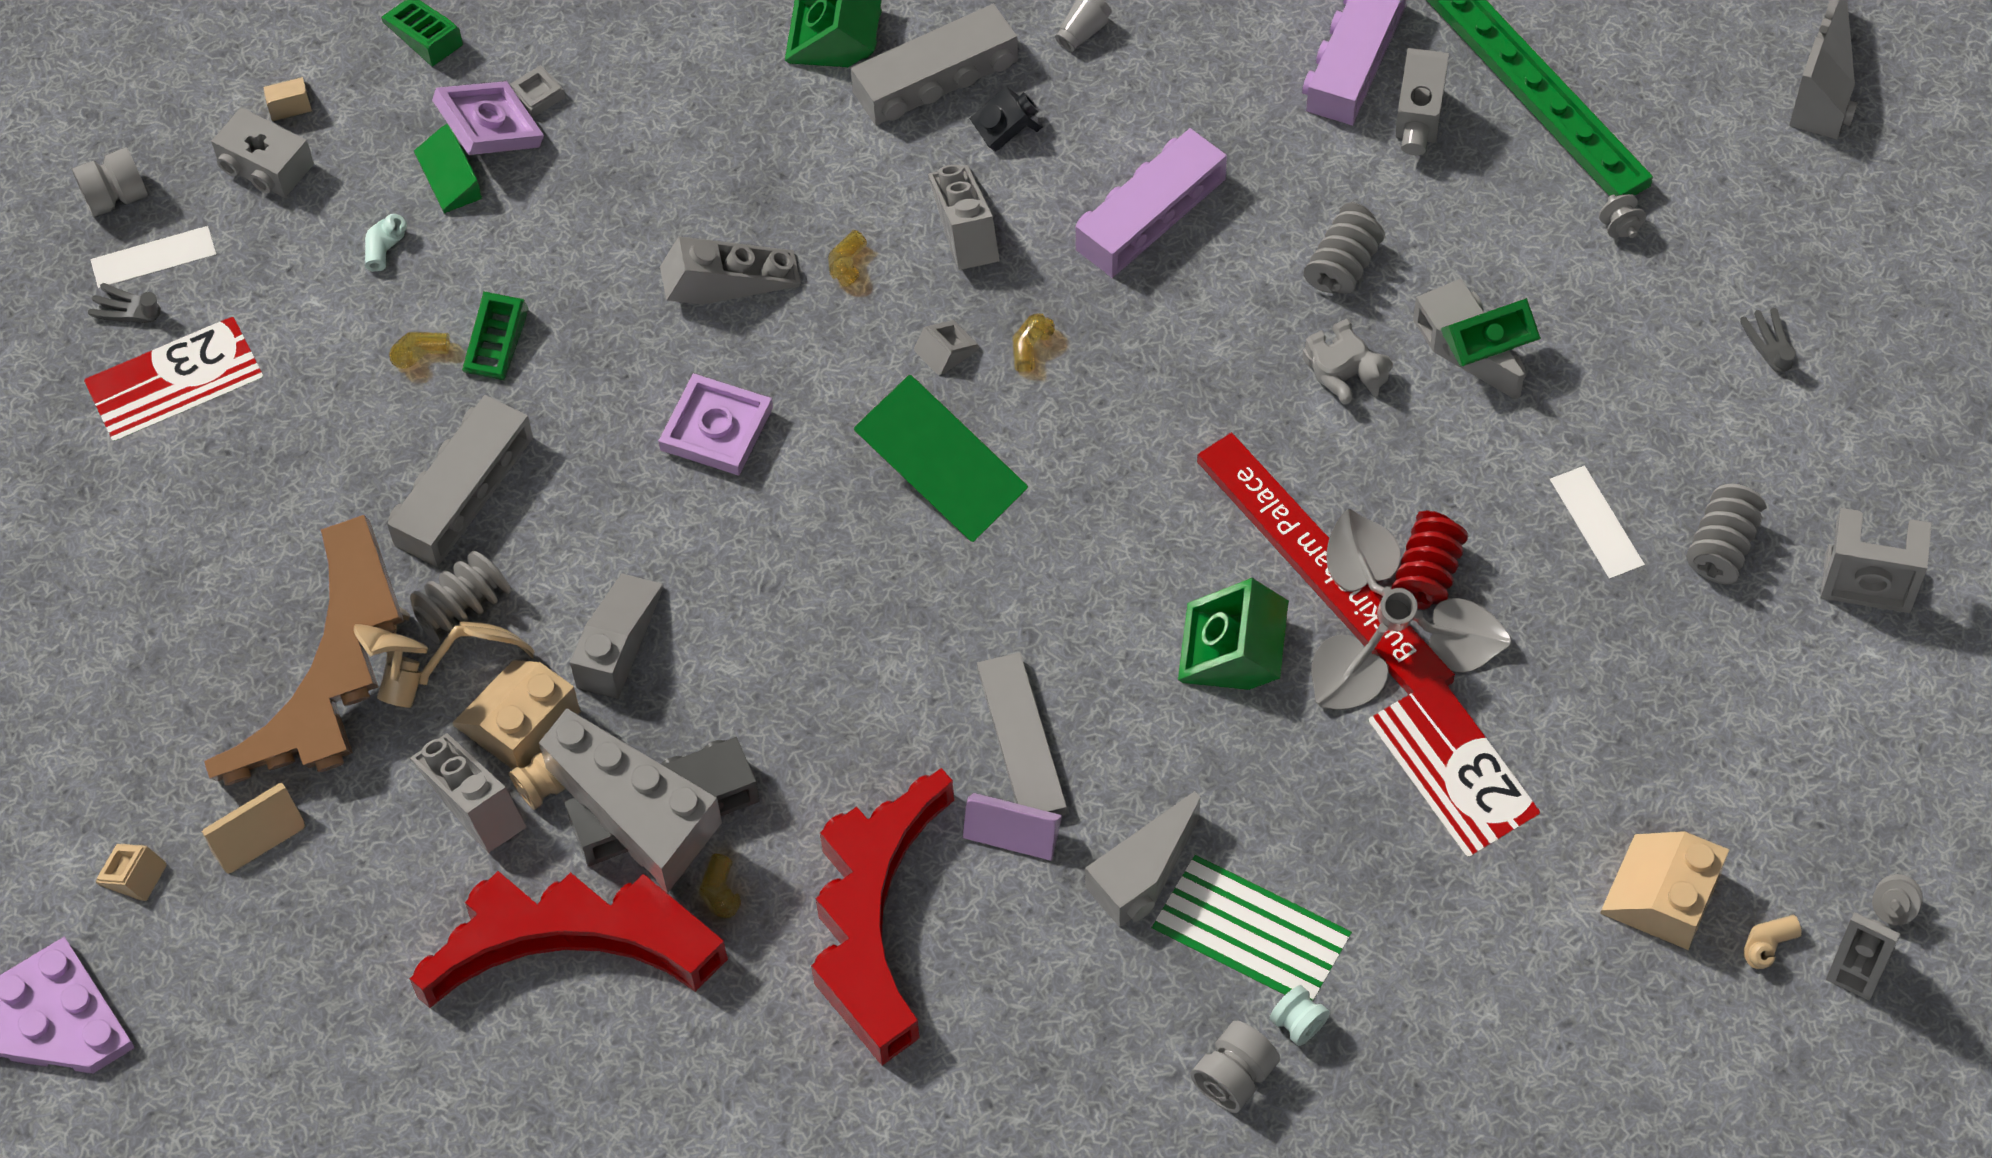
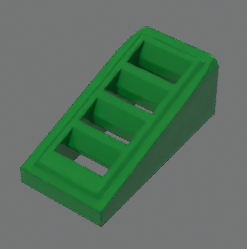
[381,0,463,67]
[462,291,529,381]

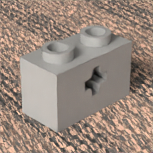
[211,107,314,198]

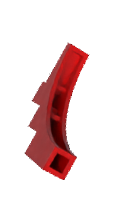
[811,768,954,1066]
[409,871,728,1008]

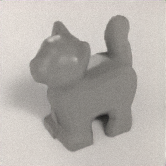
[1303,319,1393,405]

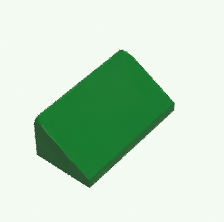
[414,124,482,213]
[1441,298,1541,367]

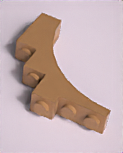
[204,515,404,785]

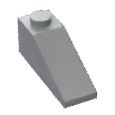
[570,573,664,699]
[1085,791,1201,927]
[1826,912,1900,1001]

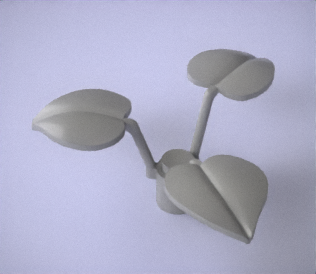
[1311,509,1511,710]

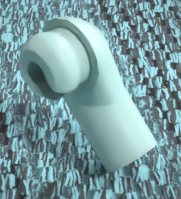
[365,214,407,272]

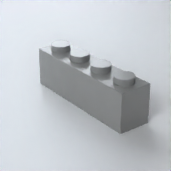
[851,3,1018,126]
[387,395,533,567]

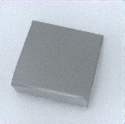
[914,320,980,376]

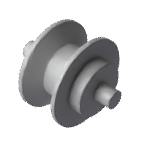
[1599,194,1646,238]
[1872,874,1923,925]

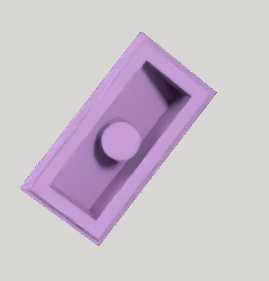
[963,793,1062,861]

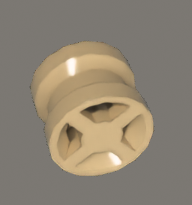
[509,752,565,810]

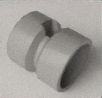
[71,147,148,218]
[1190,1021,1280,1113]

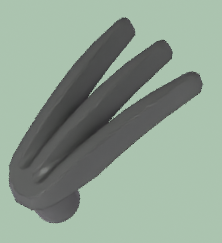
[88,283,161,323]
[1740,308,1796,372]

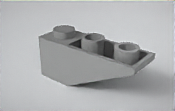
[928,165,1000,270]
[660,236,801,305]
[1413,279,1526,399]
[410,733,527,853]

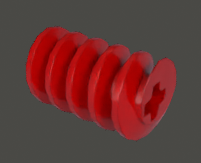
[1391,510,1469,610]

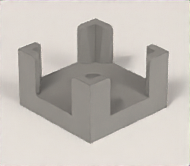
[1820,508,1932,613]

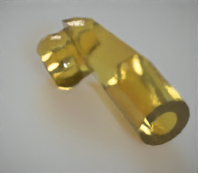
[828,229,867,287]

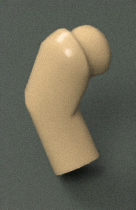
[1744,915,1801,969]

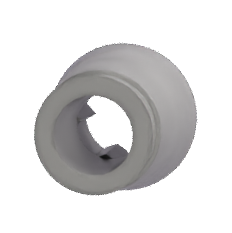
[1055,0,1112,52]

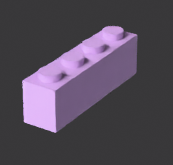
[1302,0,1407,126]
[1075,128,1227,278]

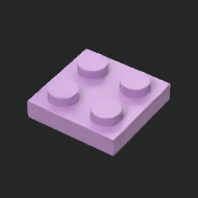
[432,81,544,155]
[658,373,773,476]

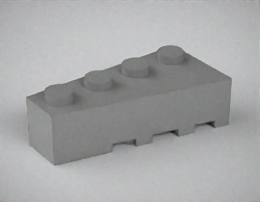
[539,708,722,894]

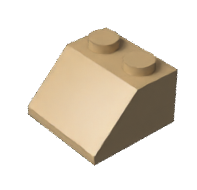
[453,660,581,769]
[1600,831,1729,950]

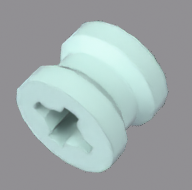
[1270,985,1330,1046]

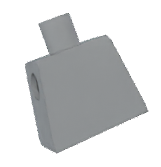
[1395,48,1449,156]

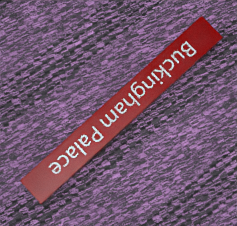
[1197,432,1455,695]

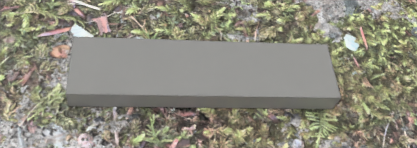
[977,652,1067,815]

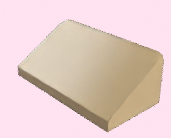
[202,783,305,874]

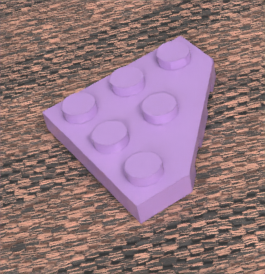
[0,937,135,1074]

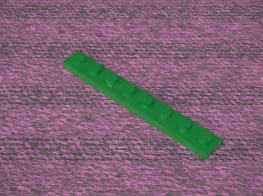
[1427,0,1653,196]

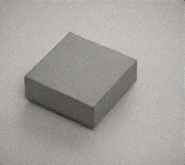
[509,65,565,118]

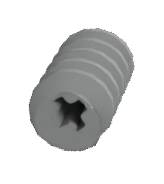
[1304,202,1385,294]
[1686,484,1767,585]
[410,551,511,644]

